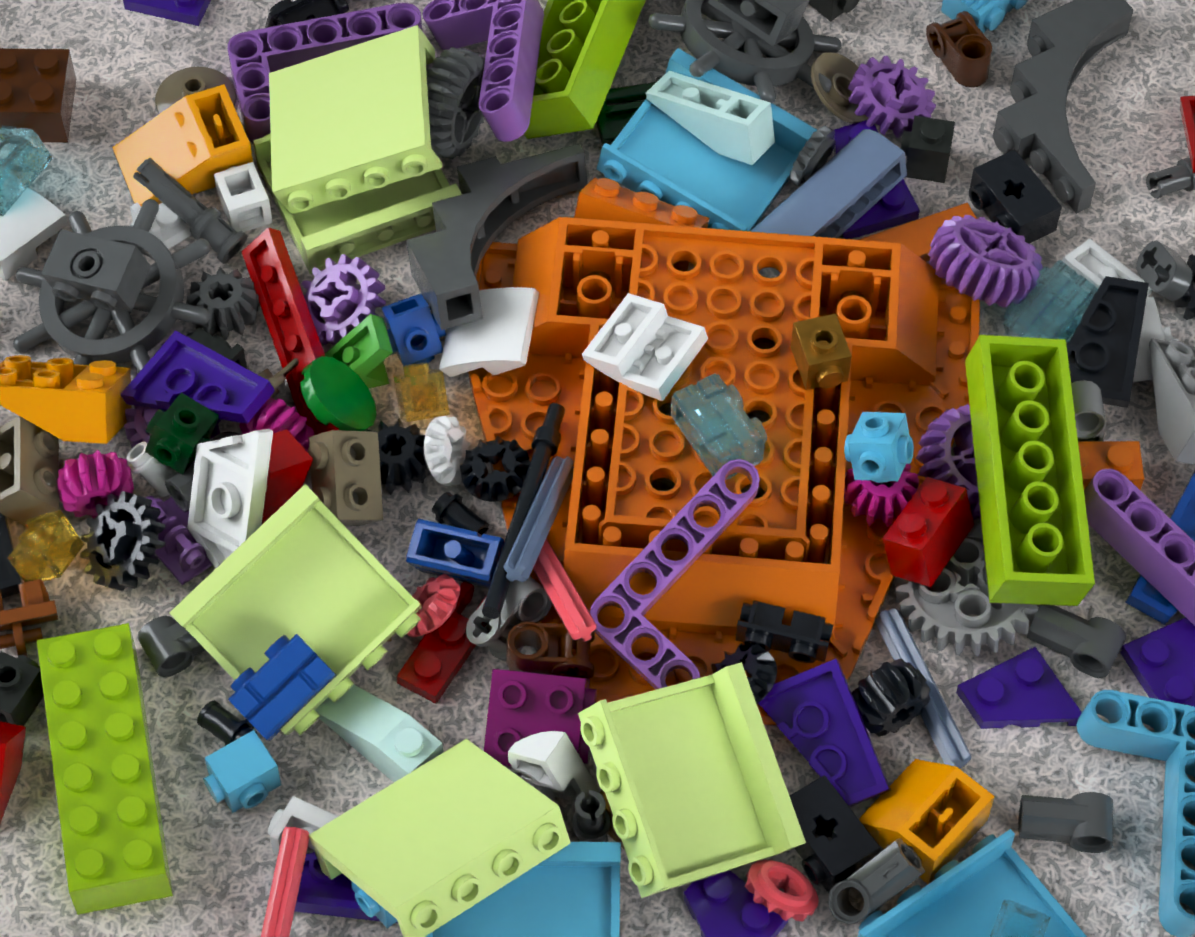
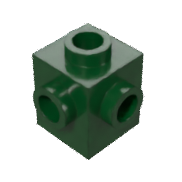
[145,392,219,475]

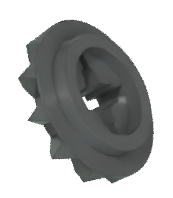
[790,125,836,187]

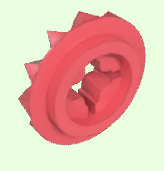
[407,574,460,637]
[745,860,819,922]

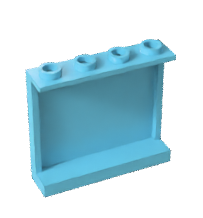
[596,48,817,231]
[858,829,1087,937]
[425,842,621,937]

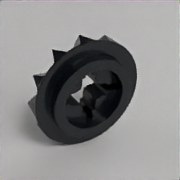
[460,435,530,502]
[711,643,777,704]

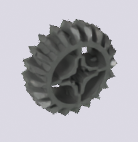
[427,47,485,159]

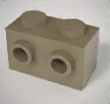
[0,416,59,527]
[308,430,383,526]

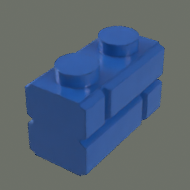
[406,519,505,588]
[228,634,337,741]

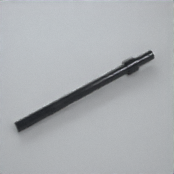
[482,403,565,619]

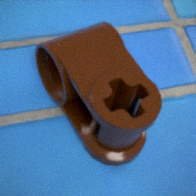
[926,11,992,87]
[506,621,595,679]

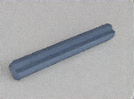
[504,456,574,582]
[875,608,971,768]

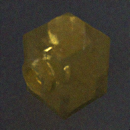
[393,363,450,422]

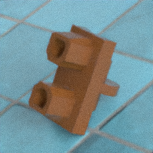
[0,579,58,657]

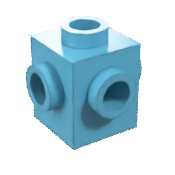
[844,412,914,483]

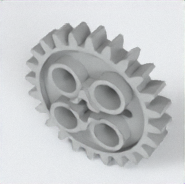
[896,524,1040,656]

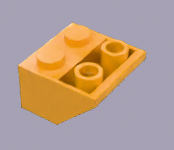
[859,759,995,884]

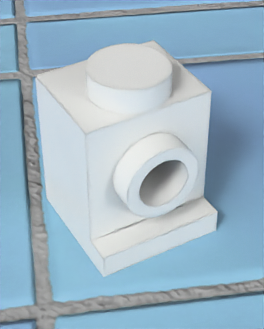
[214,162,273,232]

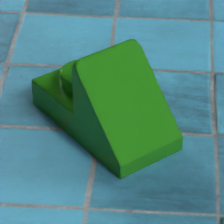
[325,314,393,389]

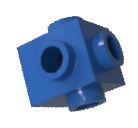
[381,294,446,366]

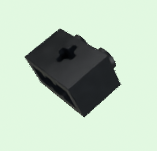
[969,149,1062,244]
[790,775,880,894]

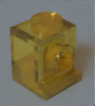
[8,510,85,582]

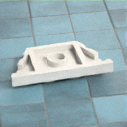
[187,429,273,568]

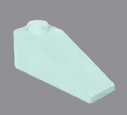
[646,71,775,165]
[315,684,443,782]

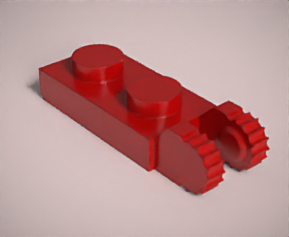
[396,581,487,704]

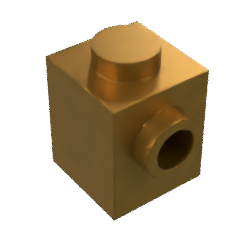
[791,314,852,390]

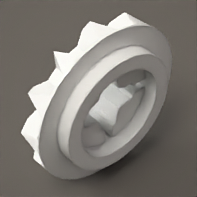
[424,416,471,486]

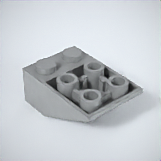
[1149,338,1195,465]

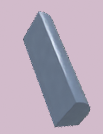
[751,129,907,271]

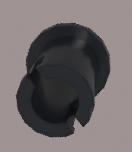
[432,492,490,535]
[197,700,258,746]

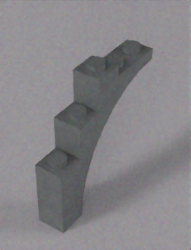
[993,0,1133,214]
[406,144,588,330]

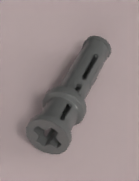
[133,158,248,264]

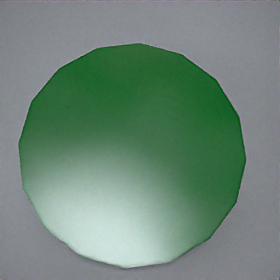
[300,356,377,431]

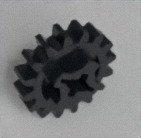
[80,491,165,591]

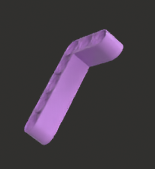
[422,0,544,142]
[227,3,422,143]
[590,459,760,690]
[1084,469,1195,626]

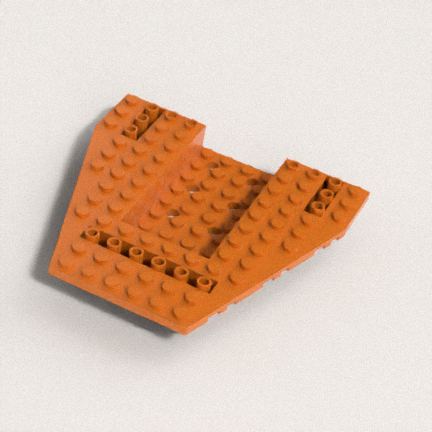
[467,217,980,725]

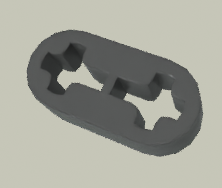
[1136,240,1192,301]

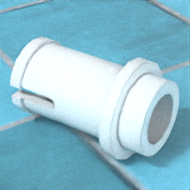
[126,442,176,497]

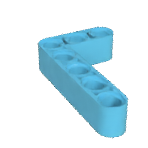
[1076,690,1195,937]

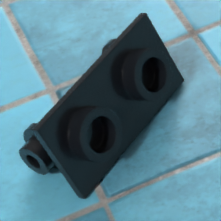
[265,0,349,28]
[736,600,834,663]

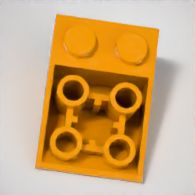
[112,84,253,207]
[0,355,132,444]

